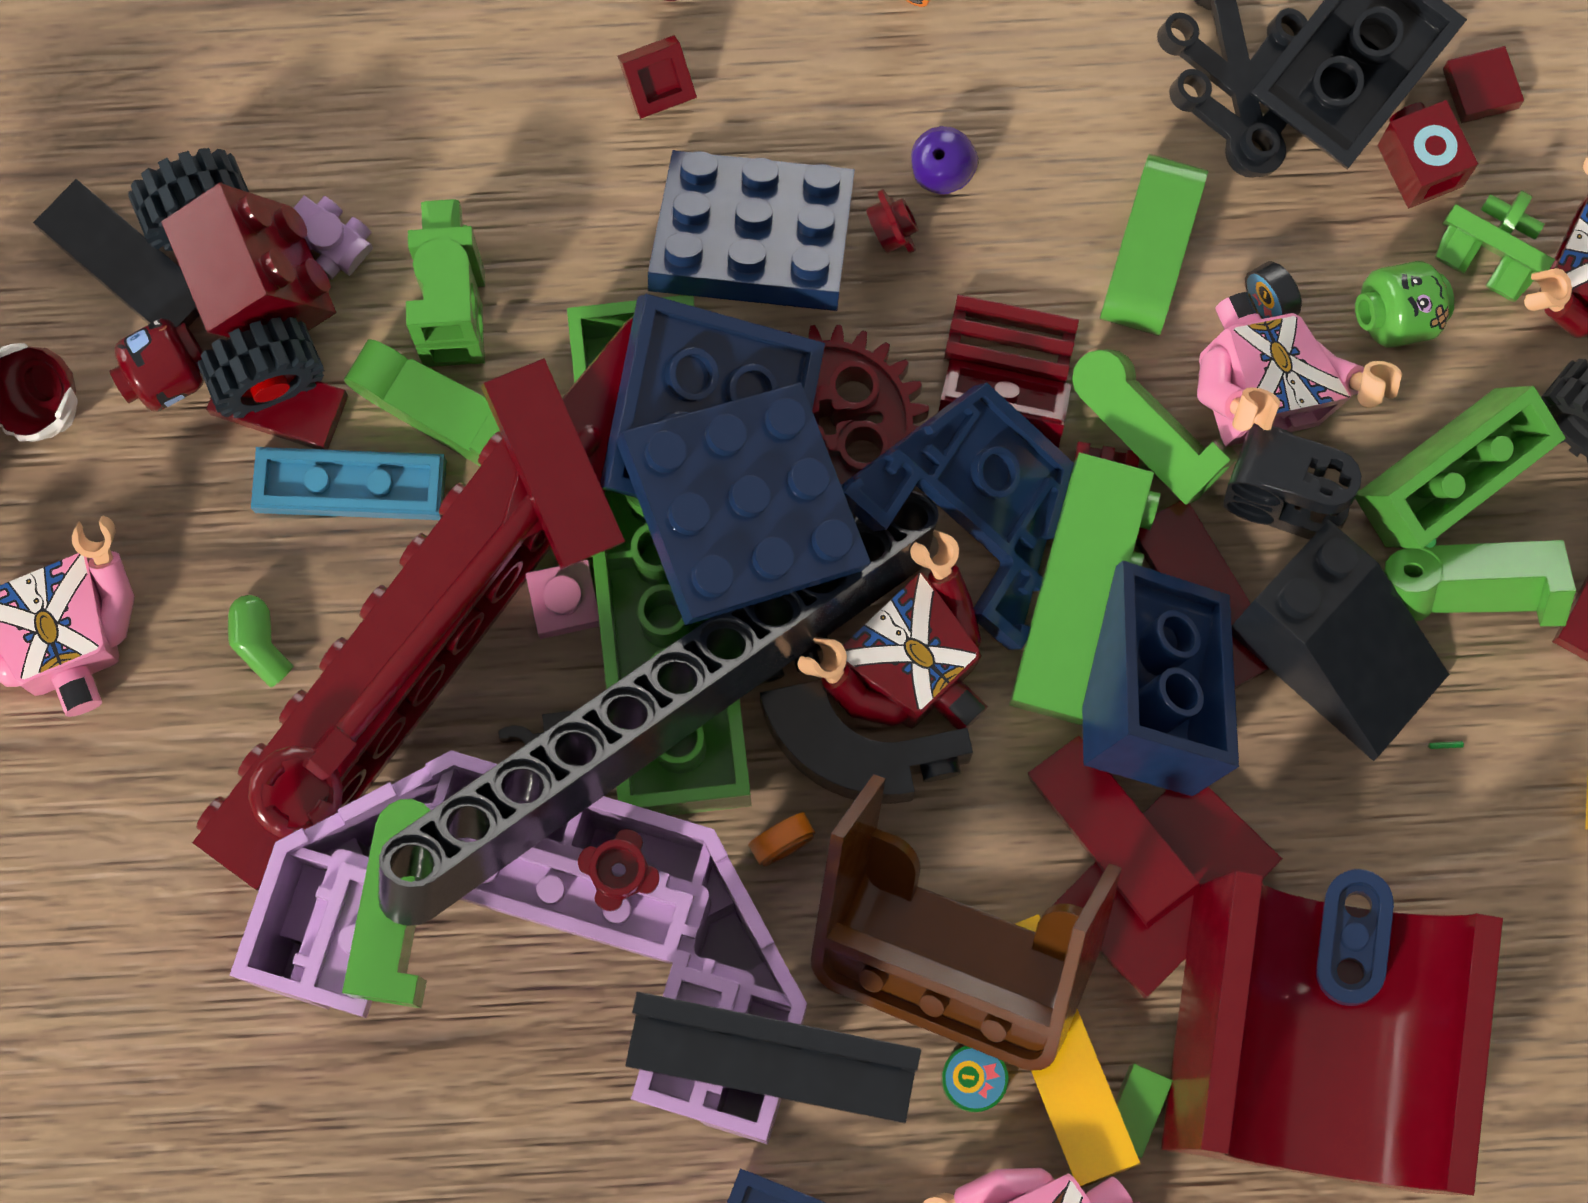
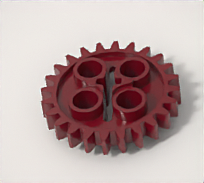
[787,325,929,485]

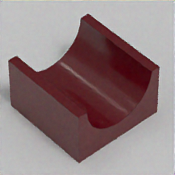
[1161,871,1503,1196]

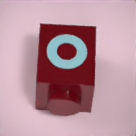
[1377,100,1478,209]

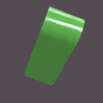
[1100,154,1208,336]

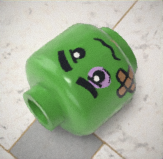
[1355,261,1454,348]

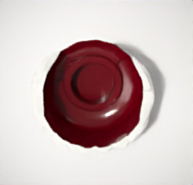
[0,343,78,442]

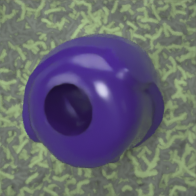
[911,126,979,194]

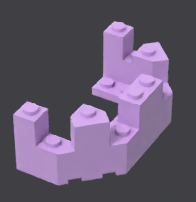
[229,750,807,1144]

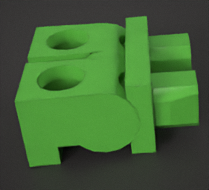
[406,199,485,367]

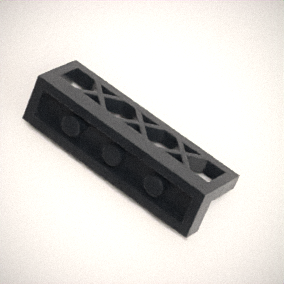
[625,992,921,1124]

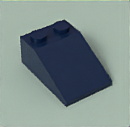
[1082,560,1239,796]

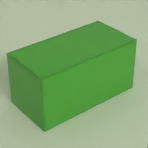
[1115,1064,1173,1158]

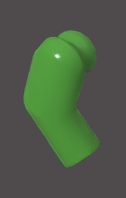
[228,595,294,688]

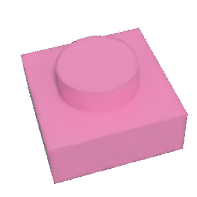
[526,560,600,639]

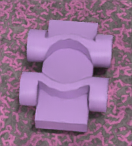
[294,195,373,280]

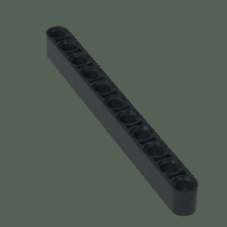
[378,490,939,926]

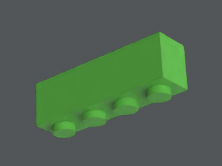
[1009,452,1160,726]

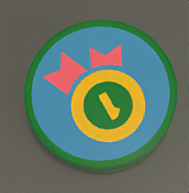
[941,1046,1008,1113]

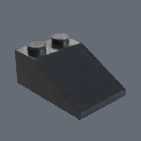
[1250,0,1467,170]
[1232,520,1450,761]

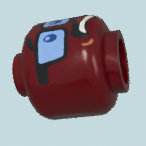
[109,318,204,412]

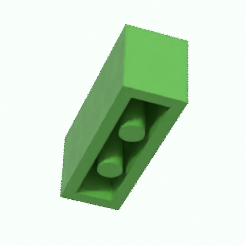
[1355,386,1566,549]

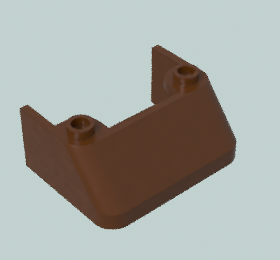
[811,774,1122,1070]

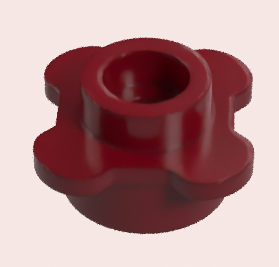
[866,189,919,253]
[578,829,660,912]

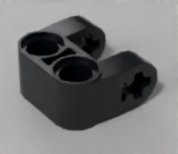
[1223,424,1362,540]

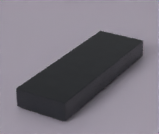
[33,179,200,327]

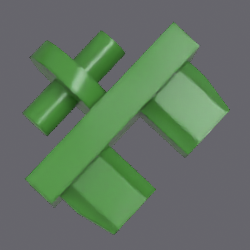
[1435,190,1555,302]

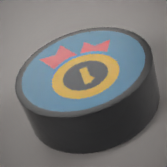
[1245,261,1302,319]

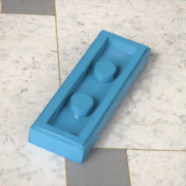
[251,447,447,520]

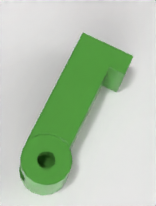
[344,339,500,467]
[1072,349,1239,505]
[1384,540,1576,627]
[342,799,431,1009]

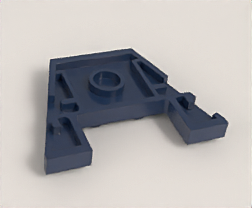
[841,383,1074,650]

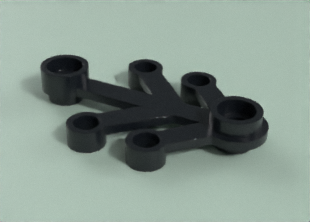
[1157,0,1307,178]

